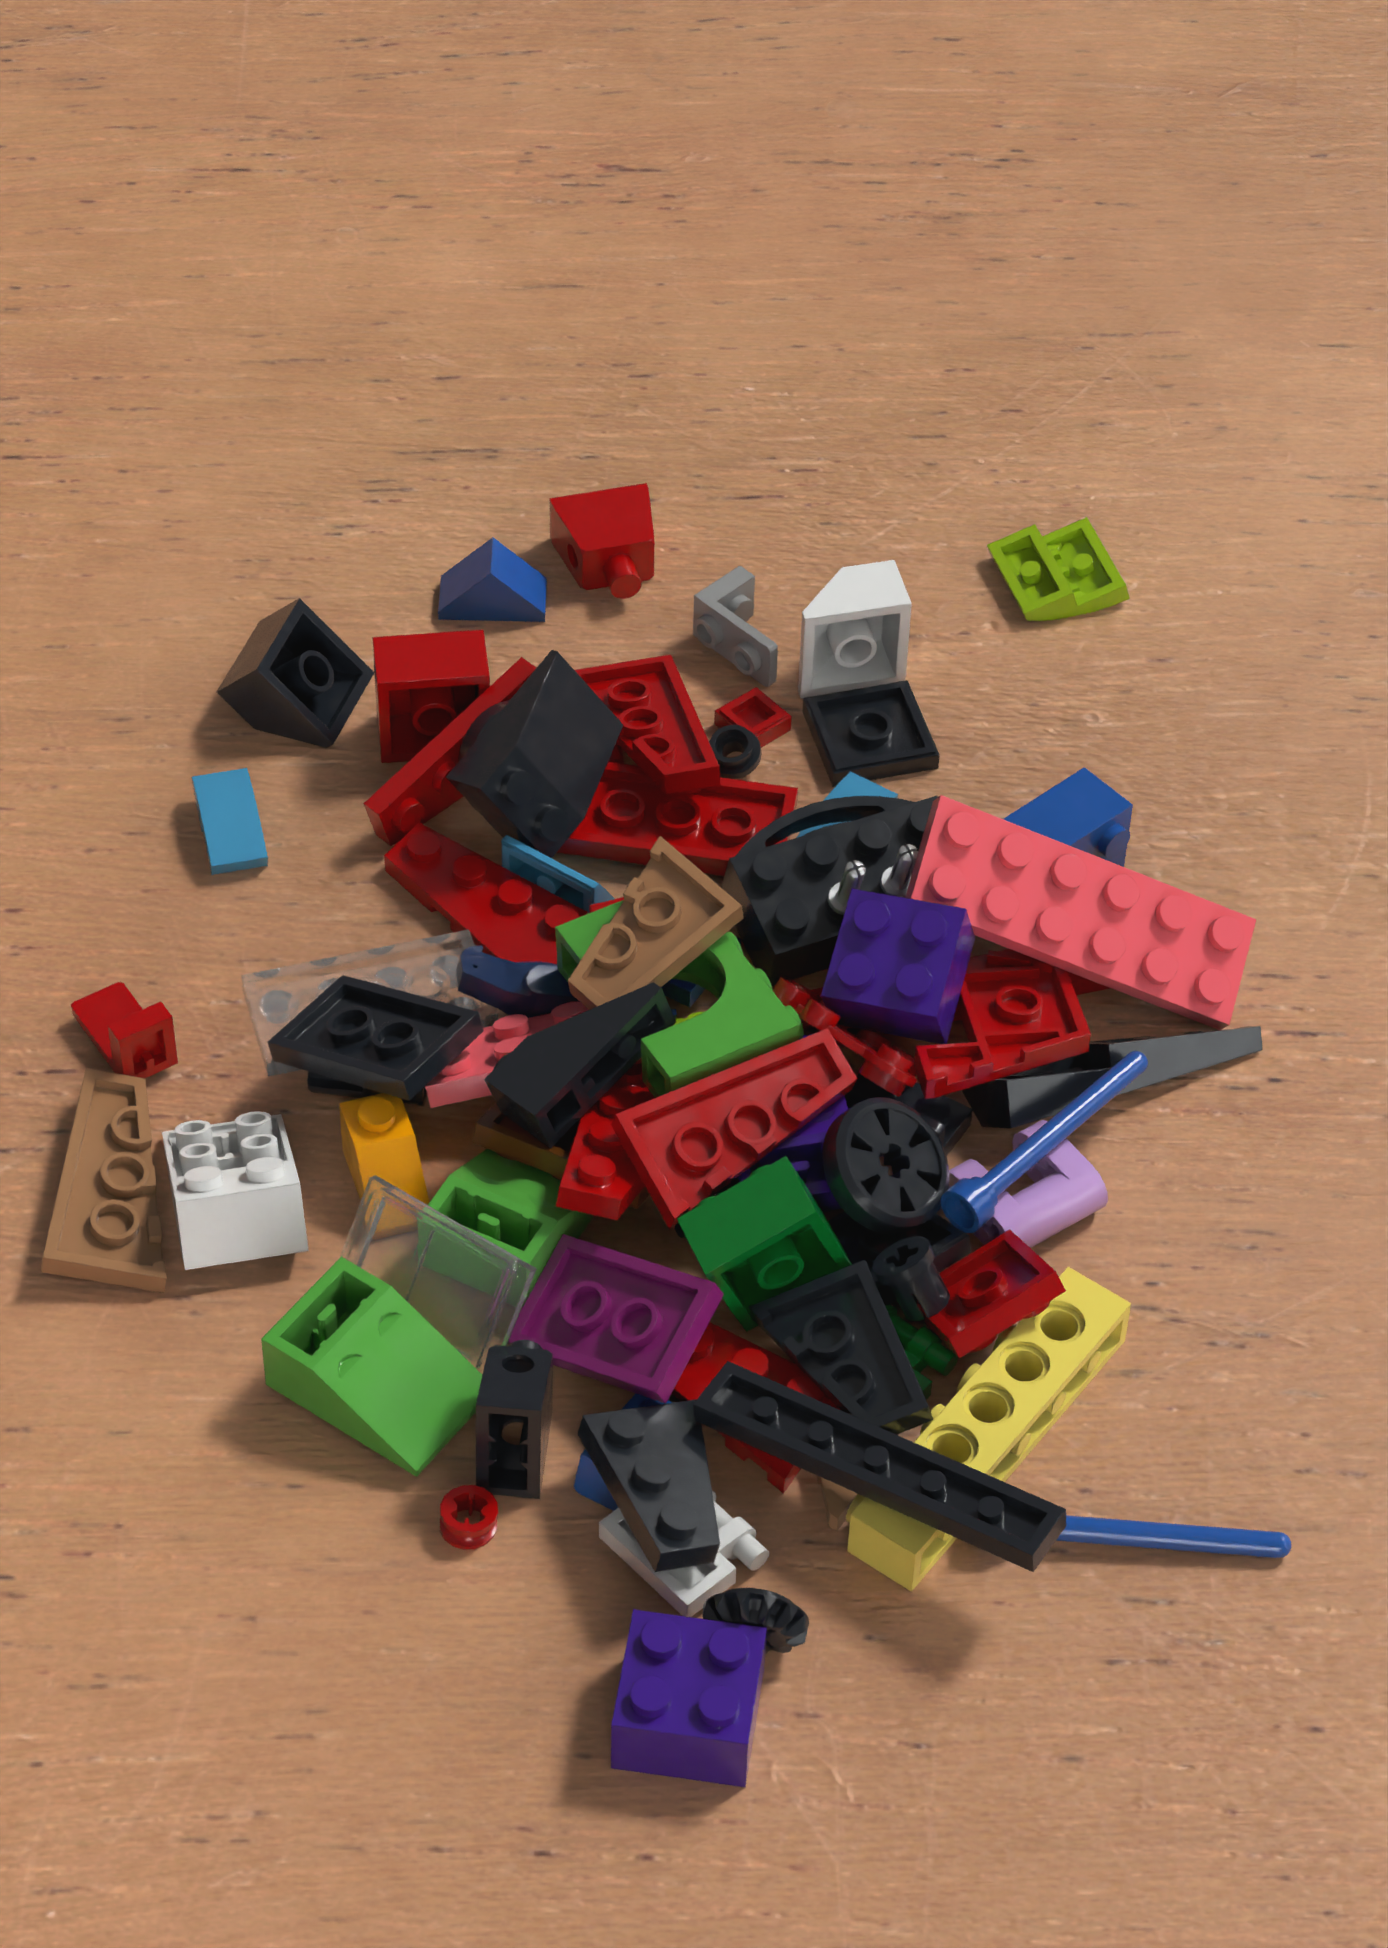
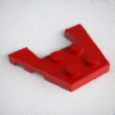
[914,950,1091,1099]

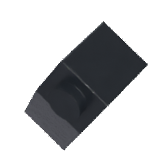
[484,982,676,1149]

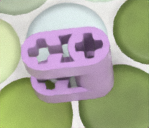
[948,1120,1108,1248]

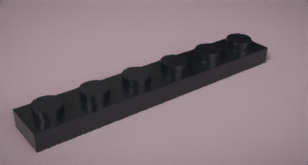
[693,1361,1066,1572]

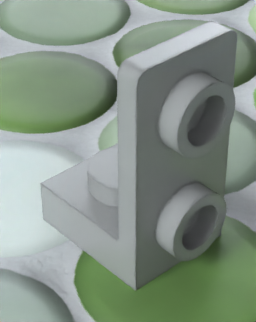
[693,566,778,687]

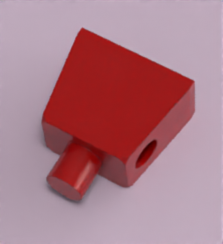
[549,483,655,599]

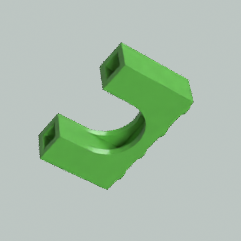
[555,900,804,1098]

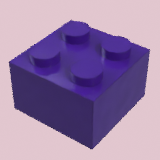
[821,888,975,1044]
[611,1609,767,1787]

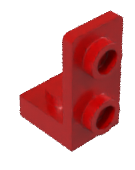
[71,982,178,1078]

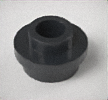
[709,725,762,779]

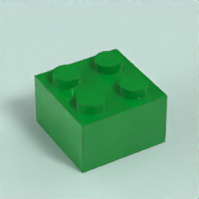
[677,1156,852,1332]

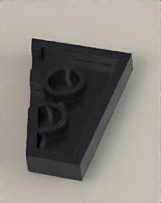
[748,1260,933,1435]
[577,1399,720,1572]

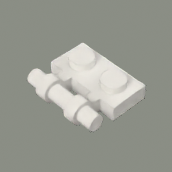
[599,1490,769,1617]

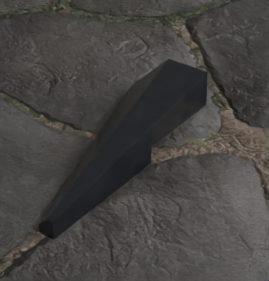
[962,1026,1263,1129]

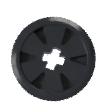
[822,1097,949,1235]

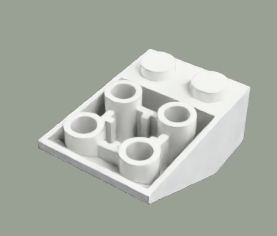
[162,1111,309,1270]

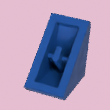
[438,537,547,622]

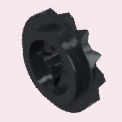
[702,1588,809,1654]

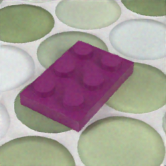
[504,1234,724,1404]

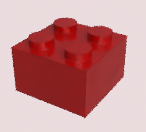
[372,629,490,763]

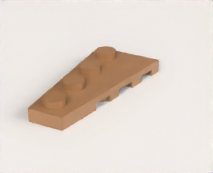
[41,1068,166,1293]

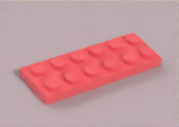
[905,795,1256,1030]

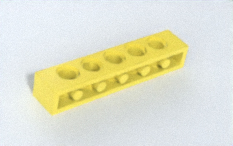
[846,1267,1131,1592]

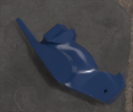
[456,946,677,1020]

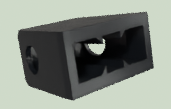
[476,1340,553,1499]

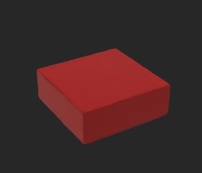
[714,687,792,748]

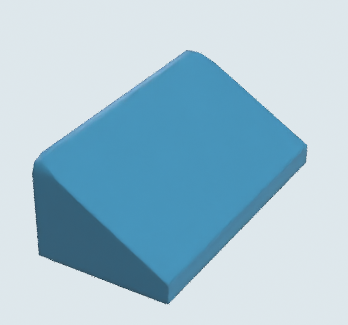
[501,835,615,913]

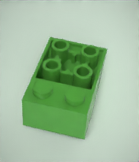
[419,1149,594,1308]
[261,1256,482,1477]

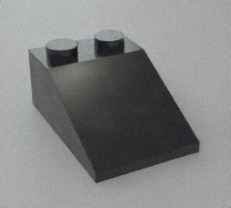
[446,650,623,858]

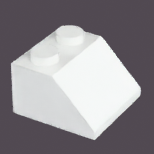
[798,560,912,699]

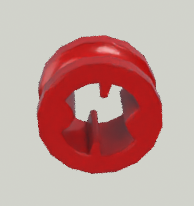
[439,1485,498,1550]

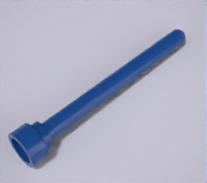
[940,1051,1148,1233]
[1056,1515,1292,1558]

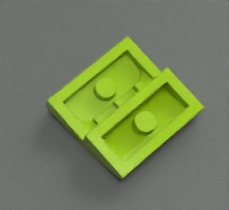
[987,517,1130,621]

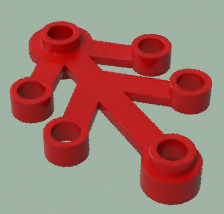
[773,977,918,1097]

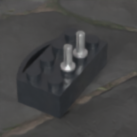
[721,796,938,986]

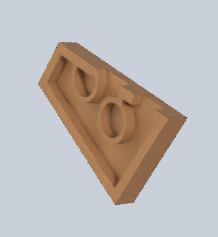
[568,836,743,1010]

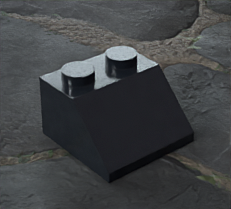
[217,598,374,748]

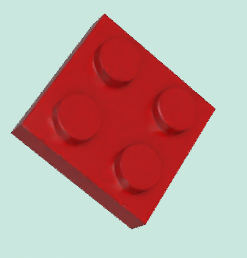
[919,1229,1066,1358]

